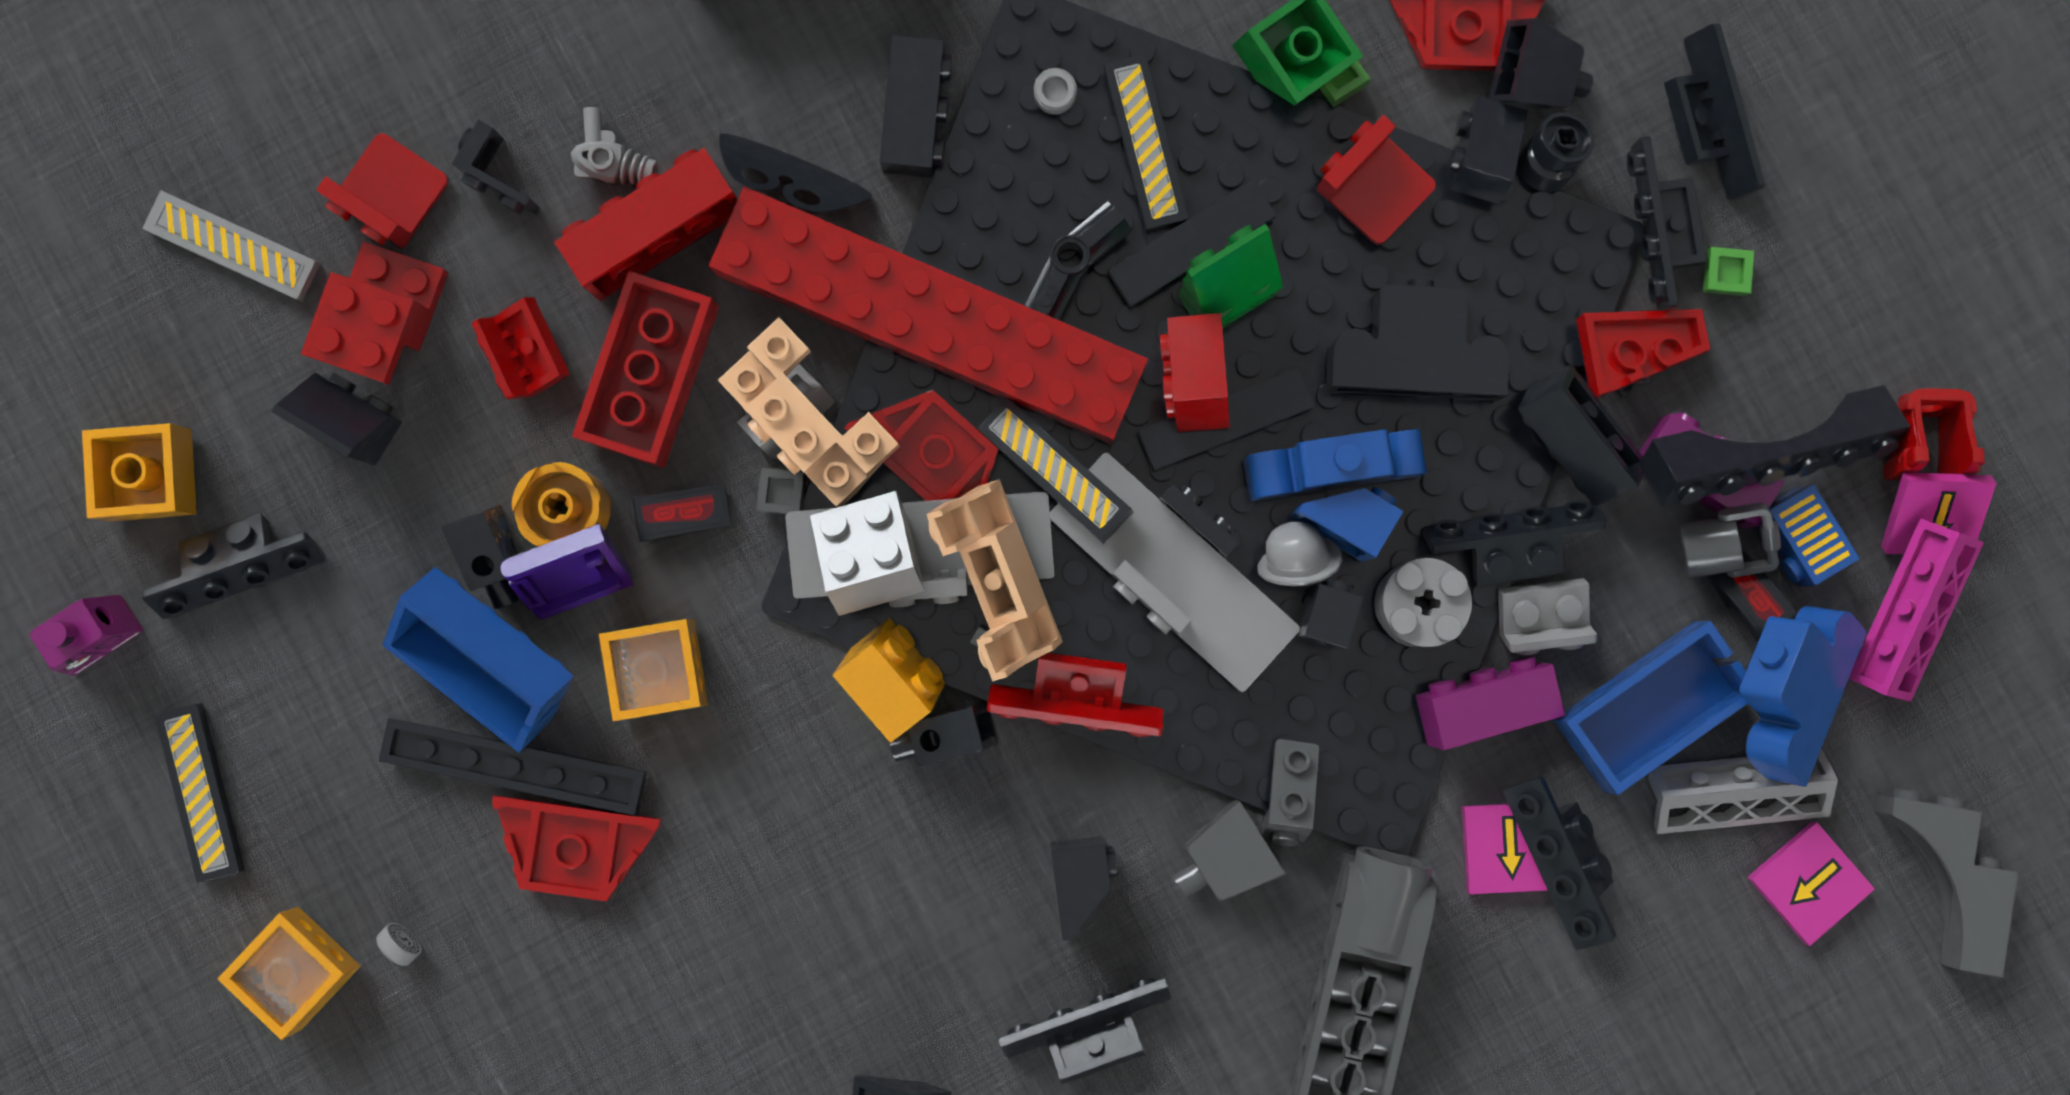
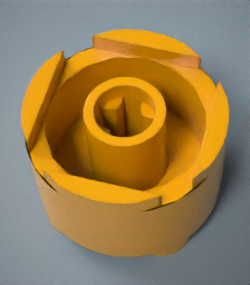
[512,462,611,547]

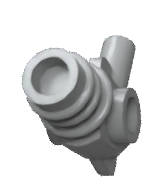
[570,107,658,185]

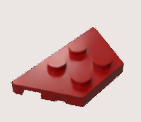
[1389,0,1545,71]
[844,390,998,501]
[492,795,662,901]

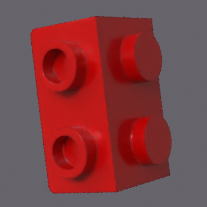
[472,297,570,400]

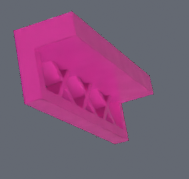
[1849,518,1984,702]

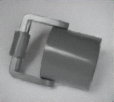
[1679,503,1781,579]

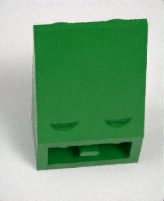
[1178,224,1283,329]

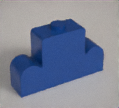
[1243,429,1427,502]
[1739,606,1867,787]

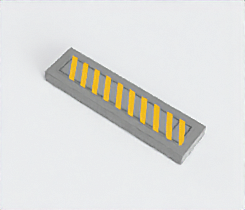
[142,190,320,302]

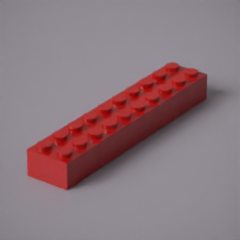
[708,186,1148,445]

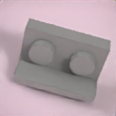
[1498,578,1597,655]

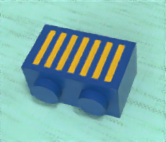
[1757,484,1860,587]

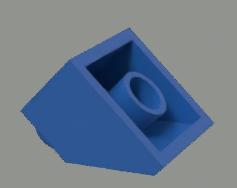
[1287,487,1404,562]

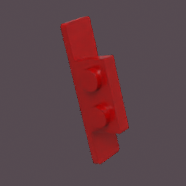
[987,653,1163,737]

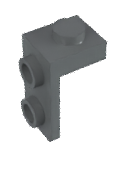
[1261,739,1319,846]

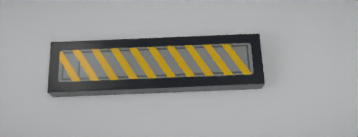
[1103,54,1189,232]
[977,398,1133,544]
[154,703,245,884]

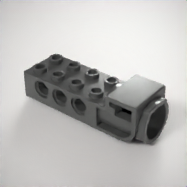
[1290,846,1437,1095]

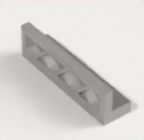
[1648,749,1838,834]

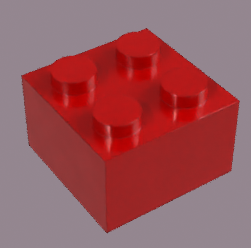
[1160,313,1230,432]

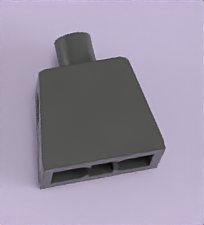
[1172,799,1285,901]

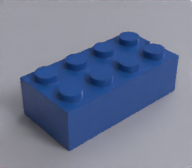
[382,567,574,753]
[1553,621,1748,795]

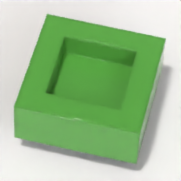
[1319,61,1371,107]
[1703,247,1754,296]

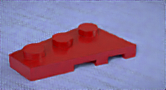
[1576,309,1710,398]

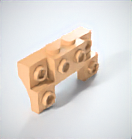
[718,317,900,507]
[926,479,1063,682]

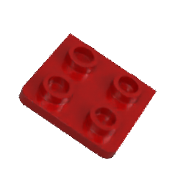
[1316,114,1436,245]
[316,133,449,249]

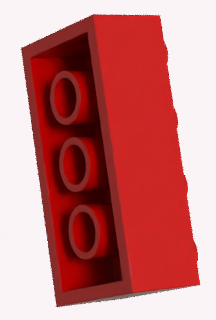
[554,148,738,302]
[572,271,719,469]

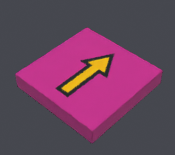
[1881,472,1997,556]
[1462,803,1548,894]
[1747,821,1875,946]

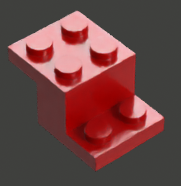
[301,241,449,385]

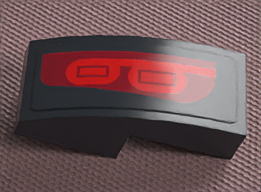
[632,483,731,542]
[1706,550,1797,641]

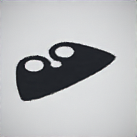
[719,133,872,212]

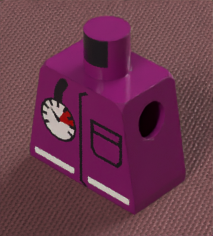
[29,595,144,676]

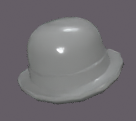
[1257,521,1343,587]

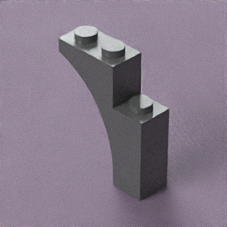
[1874,788,2018,978]

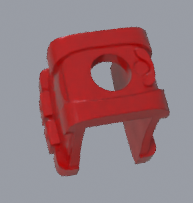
[1883,388,1985,481]

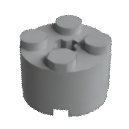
[1374,558,1472,647]

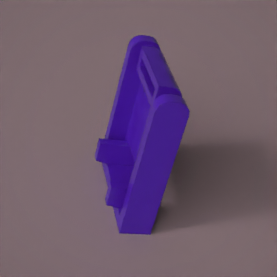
[501,524,634,619]

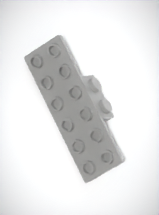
[1048,453,1300,692]
[785,492,1054,607]

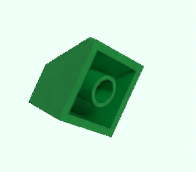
[1232,0,1364,106]

